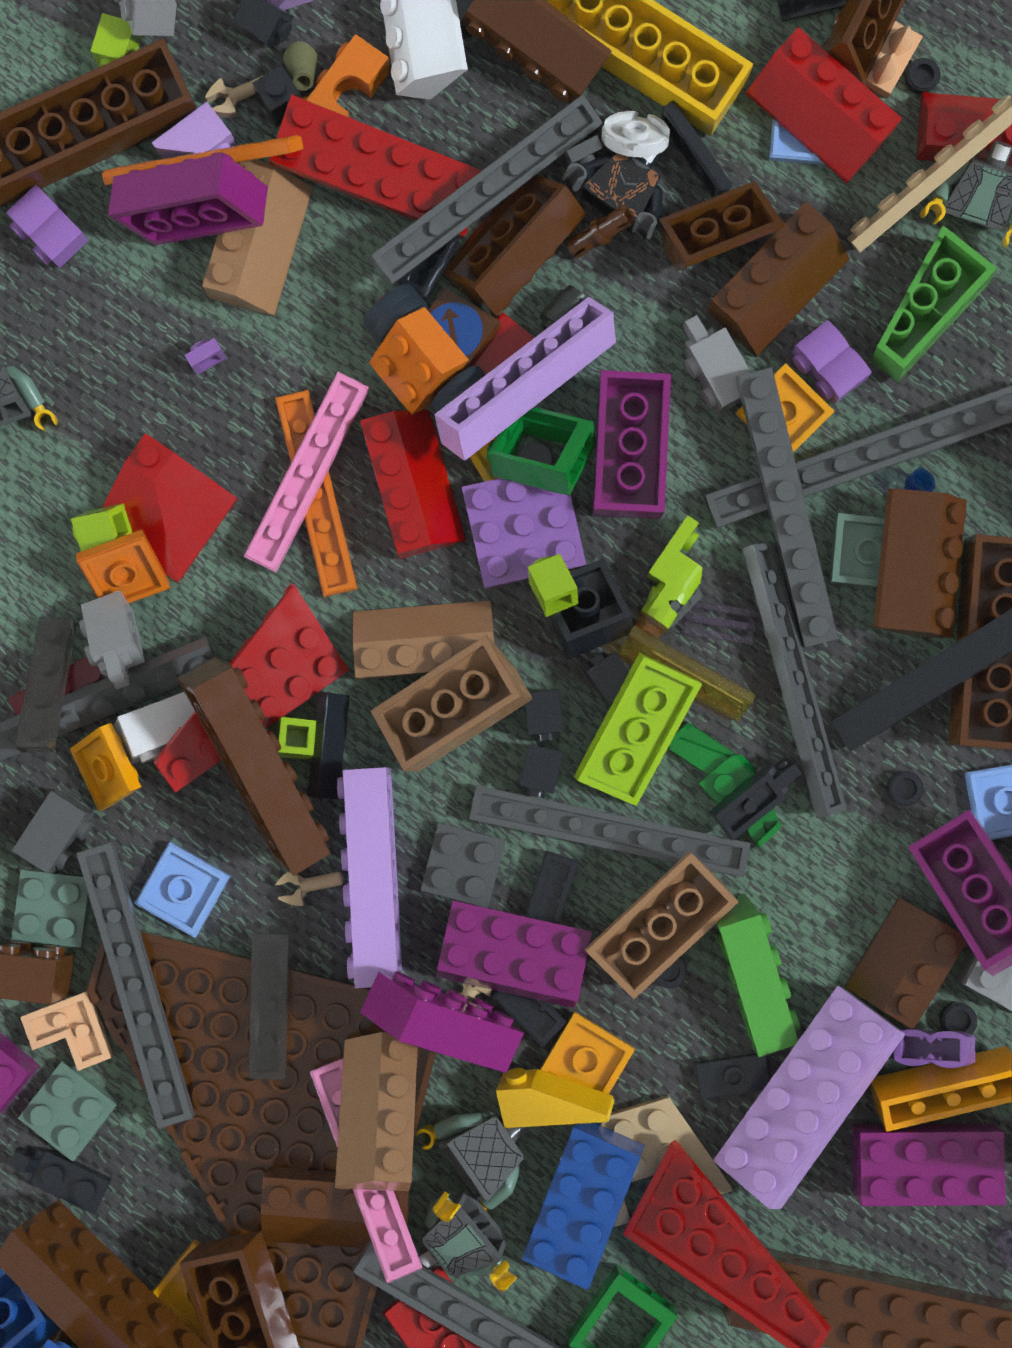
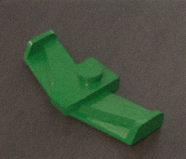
[668,722,782,848]

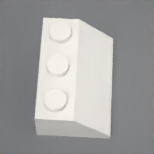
[380,0,468,99]

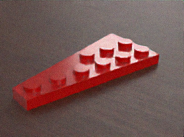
[153,583,349,793]
[623,1140,832,1348]

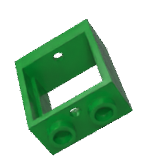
[487,407,596,496]
[568,1264,678,1348]

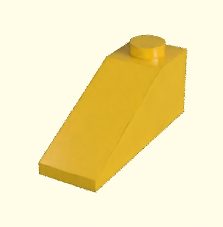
[496,1068,614,1128]

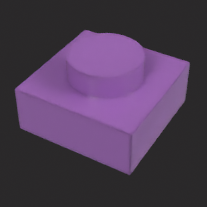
[185,338,227,375]

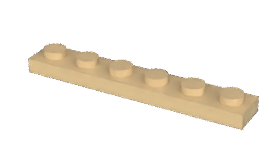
[846,95,1012,253]

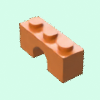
[302,34,391,118]

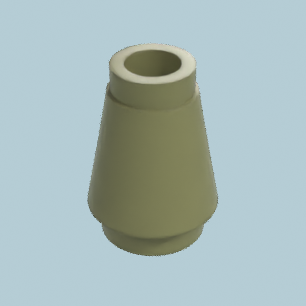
[283,41,317,91]

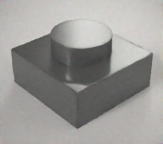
[562,135,603,168]

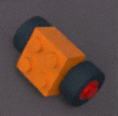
[363,284,486,415]

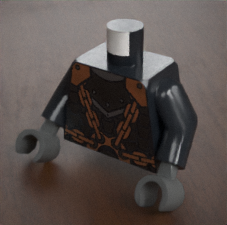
[562,153,663,239]

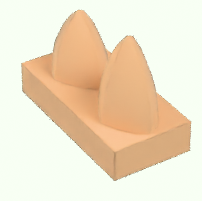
[864,21,923,98]

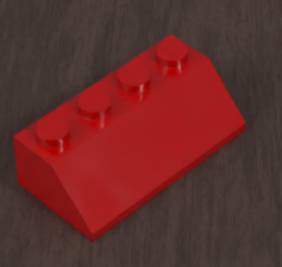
[746,27,902,183]
[916,92,1012,167]
[360,410,466,559]

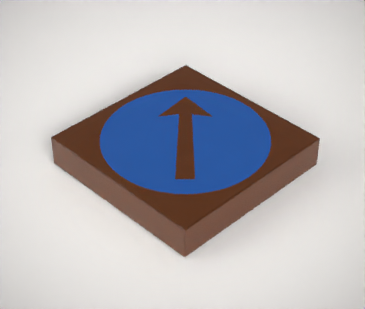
[428,288,502,372]

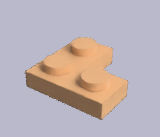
[20,991,114,1071]

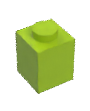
[90,13,142,67]
[71,503,132,552]
[527,554,578,617]
[276,717,316,760]

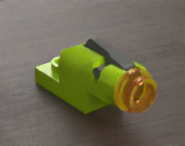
[635,515,703,640]

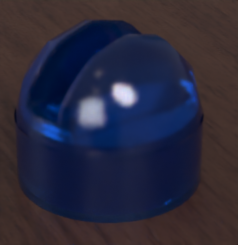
[904,468,935,492]

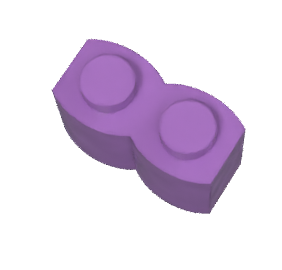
[6,185,89,268]
[792,320,872,404]
[894,1029,975,1068]

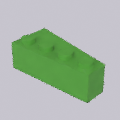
[872,225,997,383]
[715,893,801,1057]

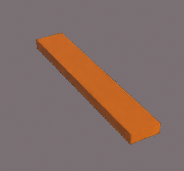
[102,135,303,185]
[275,390,358,598]

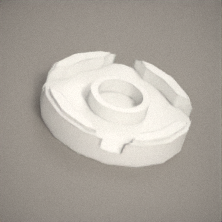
[601,111,670,158]

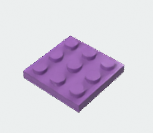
[462,478,586,589]

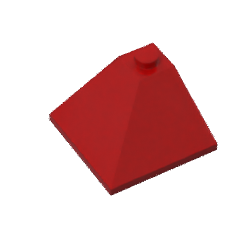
[102,433,238,583]

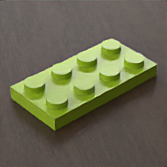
[574,653,702,806]

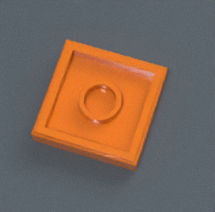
[76,529,170,603]

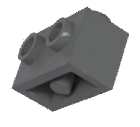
[12,790,95,874]

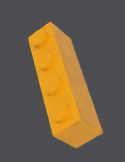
[870,1046,1012,1132]

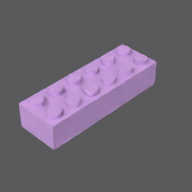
[337,767,403,988]
[713,986,905,1209]

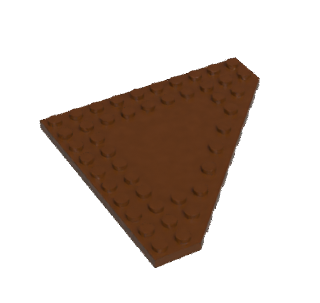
[87,930,436,1348]

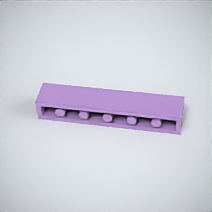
[434,297,616,461]

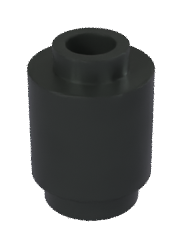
[539,285,586,330]

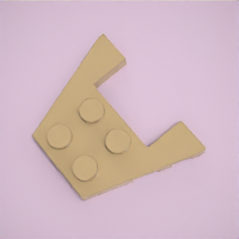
[601,1095,732,1227]

